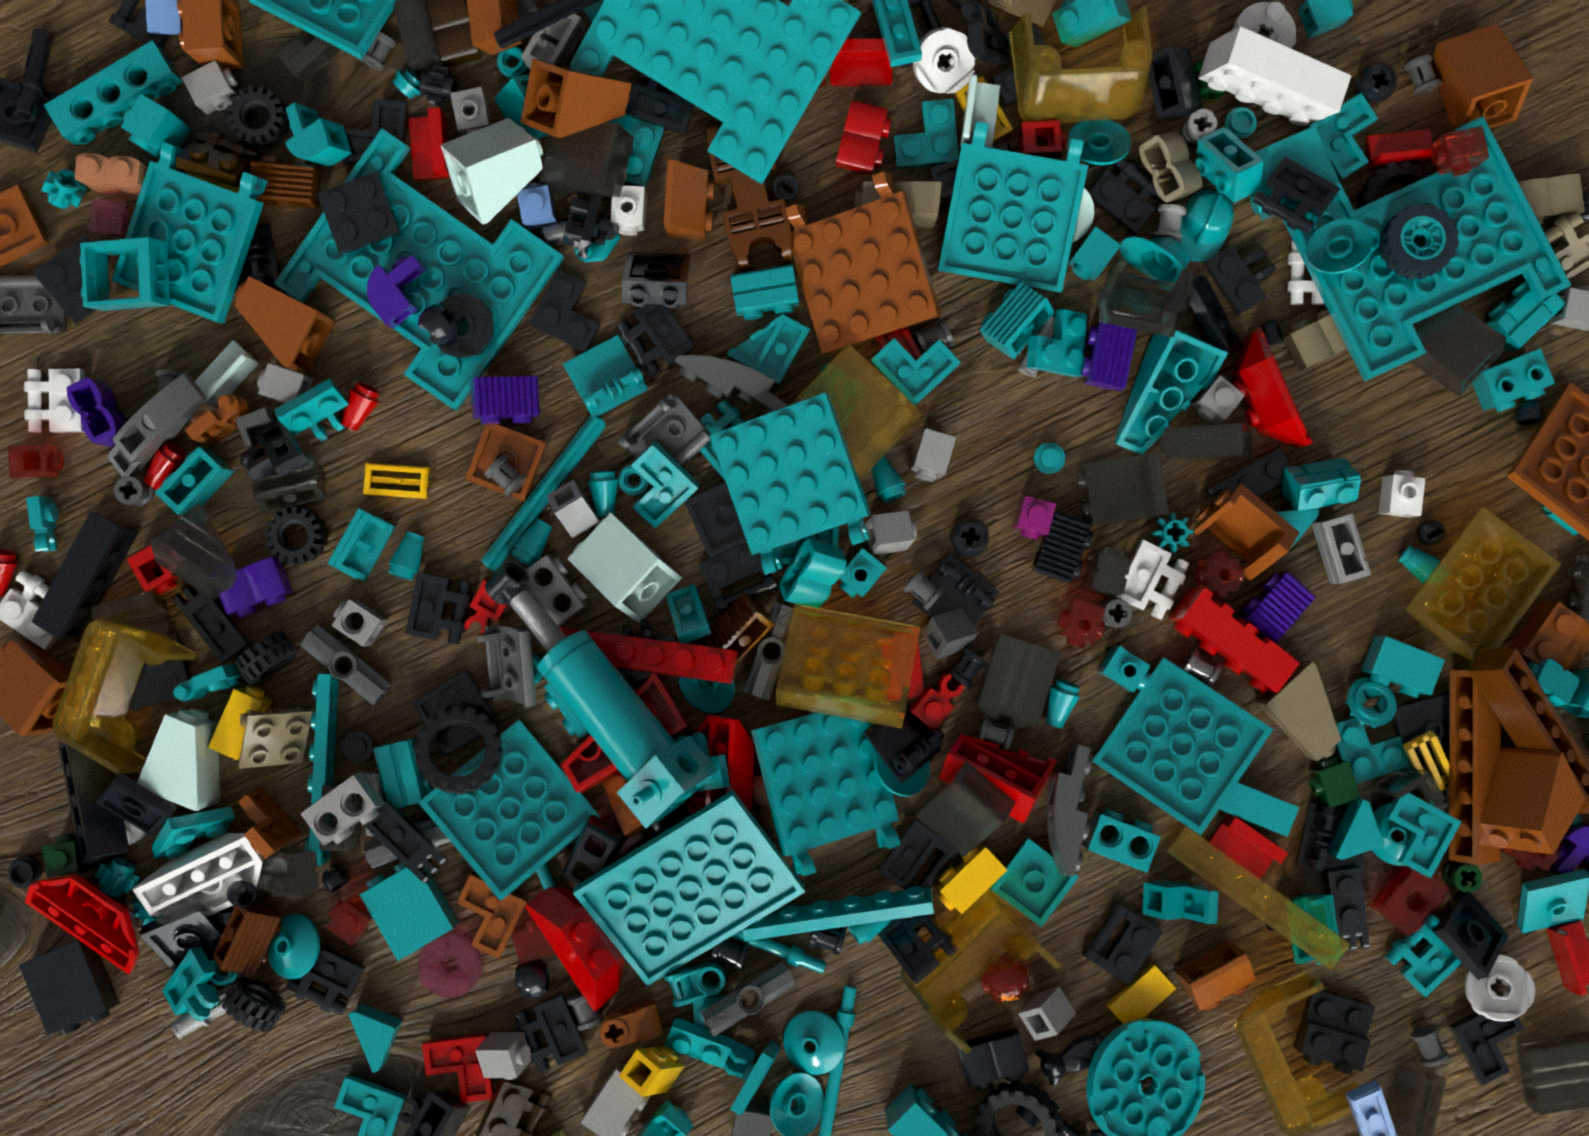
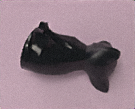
[1035,1032,1103,1085]

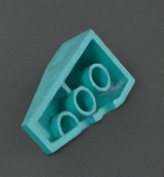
[1114,321,1228,455]

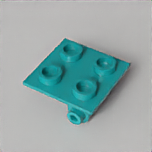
[563,335,648,418]

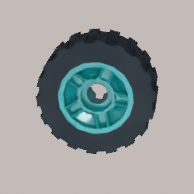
[1379,203,1459,280]

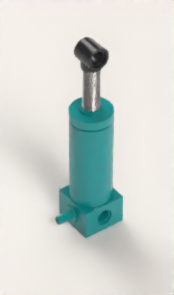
[485,560,718,829]

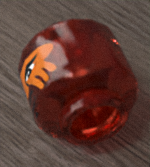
[981,958,1030,1003]

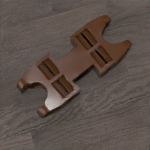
[707,121,792,273]

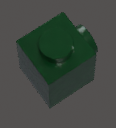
[1308,756,1361,808]
[42,833,95,878]

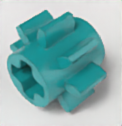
[41,169,87,209]
[1151,513,1194,552]
[94,857,140,897]

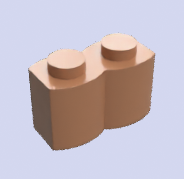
[75,153,148,196]

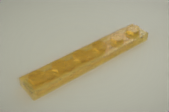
[1167,826,1350,970]

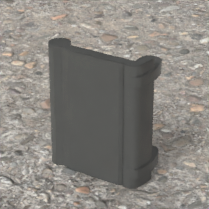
[0,275,67,335]
[618,393,712,466]
[476,624,536,707]

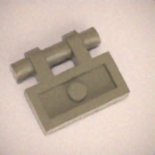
[1544,212,1589,280]

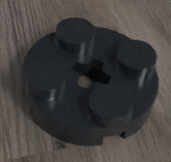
[438,294,495,359]

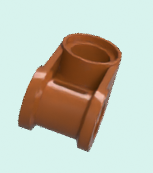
[600,1000,664,1048]

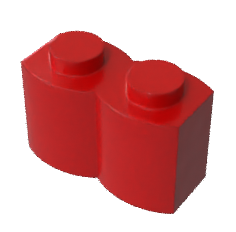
[836,100,892,175]

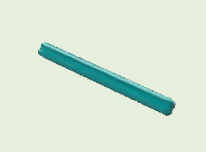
[482,416,606,571]

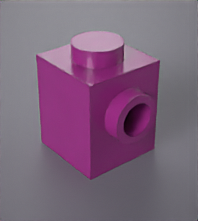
[1013,496,1056,540]

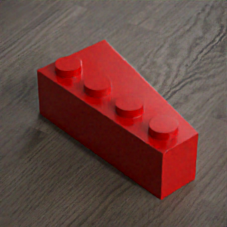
[1168,587,1300,694]
[561,673,691,793]

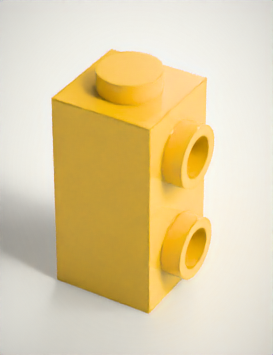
[208,685,273,760]
[937,843,1007,914]
[619,1046,685,1097]

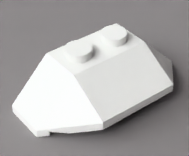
[133,833,264,917]

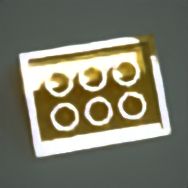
[791,344,922,481]
[1405,507,1561,666]
[776,604,920,728]

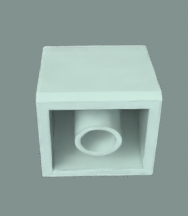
[441,118,543,224]
[568,512,682,623]
[137,708,221,811]

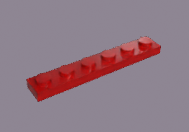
[559,627,738,684]

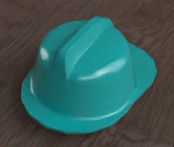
[1180,189,1234,262]
[1119,236,1191,290]

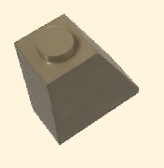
[854,181,942,229]
[1257,661,1341,761]

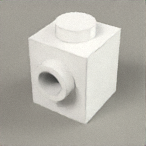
[611,185,647,236]
[1378,470,1425,518]

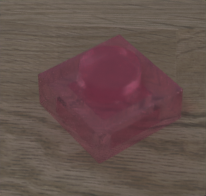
[89,199,129,237]

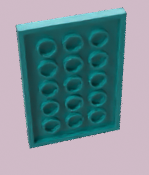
[573,790,805,986]

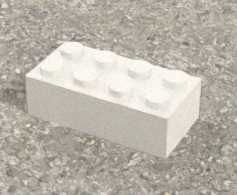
[1198,26,1351,126]

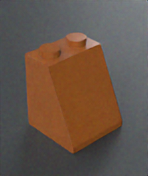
[1431,23,1533,130]
[520,58,631,138]
[234,276,335,376]
[0,638,87,737]
[1480,747,1585,855]

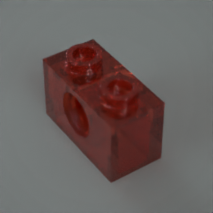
[1368,866,1449,937]

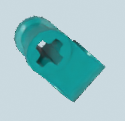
[664,960,728,1007]

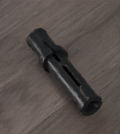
[14,28,54,122]

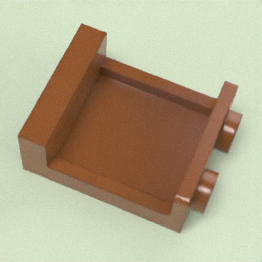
[1193,483,1300,581]

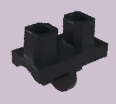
[562,192,617,259]

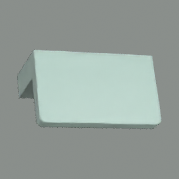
[960,74,1000,148]
[195,340,260,408]

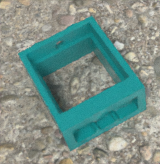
[80,237,170,311]

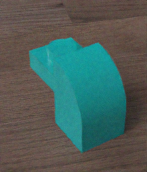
[285,102,352,166]
[1143,881,1218,924]
[636,1100,694,1136]

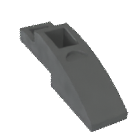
[675,355,790,415]
[106,373,207,477]
[1046,745,1092,877]

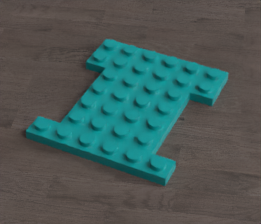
[569,0,861,185]
[1282,116,1571,382]
[274,128,565,411]

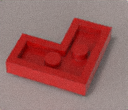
[422,1033,495,1103]

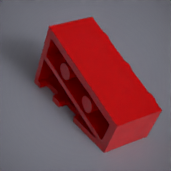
[939,734,1058,824]

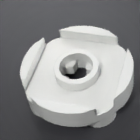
[1232,1,1296,49]
[913,27,976,94]
[1465,955,1535,1022]

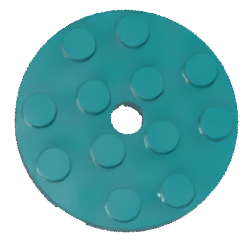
[1086,1018,1205,1136]

